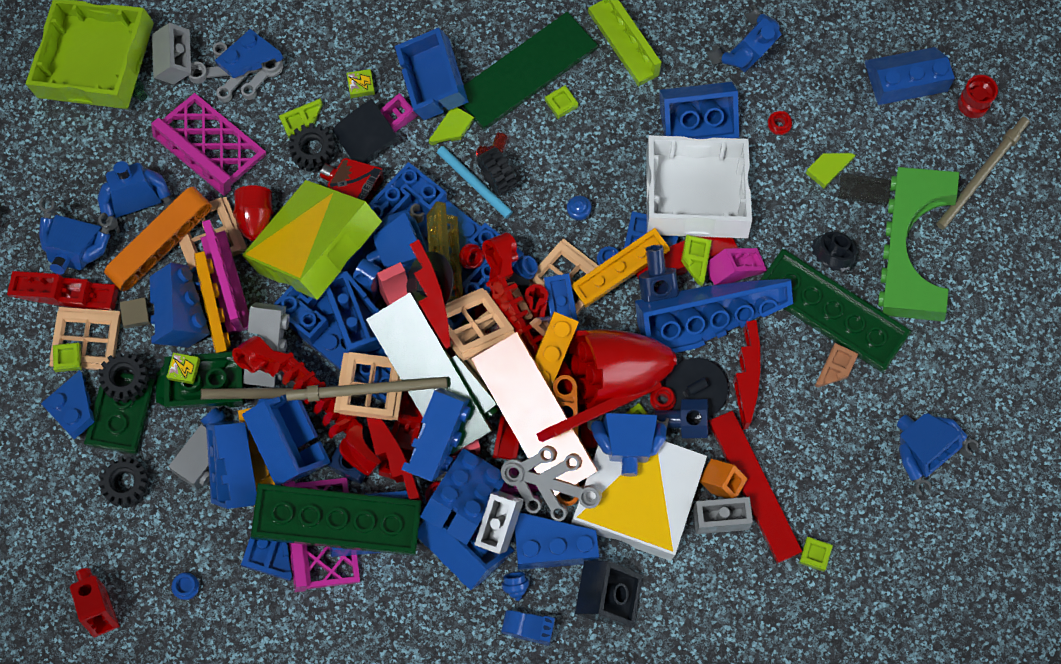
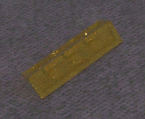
[426,201,463,303]

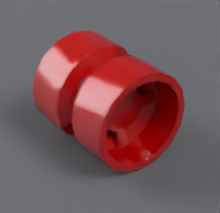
[958,75,998,118]

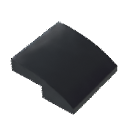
[332,99,399,164]

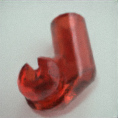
[476,132,508,156]

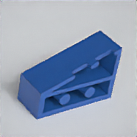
[150,263,210,348]
[325,271,382,354]
[401,388,471,482]
[206,421,257,509]
[514,513,599,570]

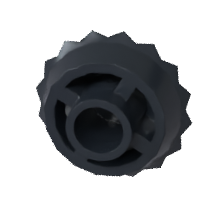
[811,231,858,272]

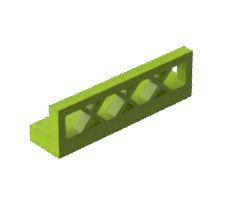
[588,0,661,87]

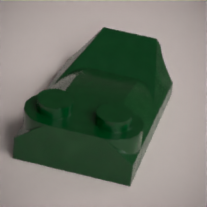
[156,352,246,409]

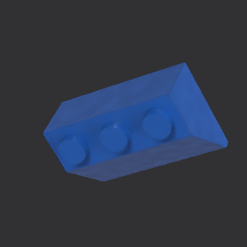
[865,47,955,105]
[659,82,739,139]
[418,510,514,590]

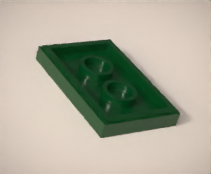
[84,372,156,455]

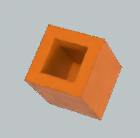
[699,459,747,499]

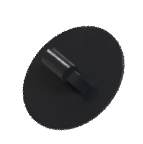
[406,251,454,305]
[666,358,728,420]

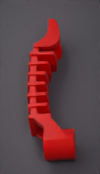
[482,232,578,395]
[493,284,548,460]
[232,336,381,476]

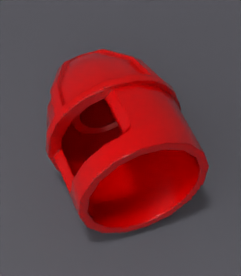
[233,185,273,241]

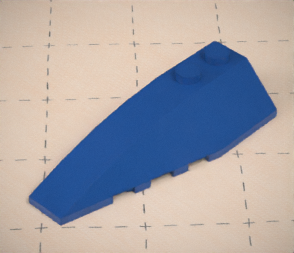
[635,279,793,353]

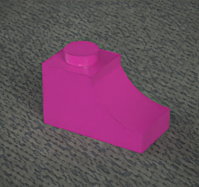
[707,248,767,285]

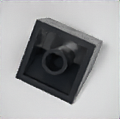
[575,561,643,628]

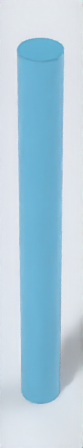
[437,146,513,219]

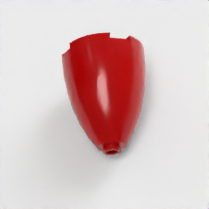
[567,329,677,409]

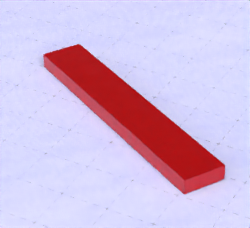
[536,382,662,442]
[709,410,802,564]

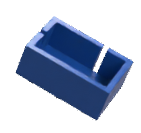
[395,27,468,120]
[242,395,331,486]
[420,448,505,545]

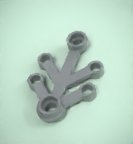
[188,42,283,103]
[501,445,602,521]

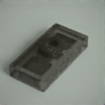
[838,172,891,206]

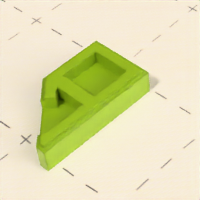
[279,98,323,139]
[429,107,474,145]
[806,153,855,189]
[681,235,712,286]

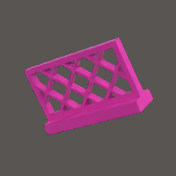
[151,93,266,196]
[200,220,249,335]
[283,478,360,593]

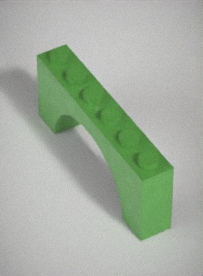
[878,167,959,322]

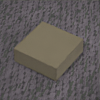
[120,297,150,329]

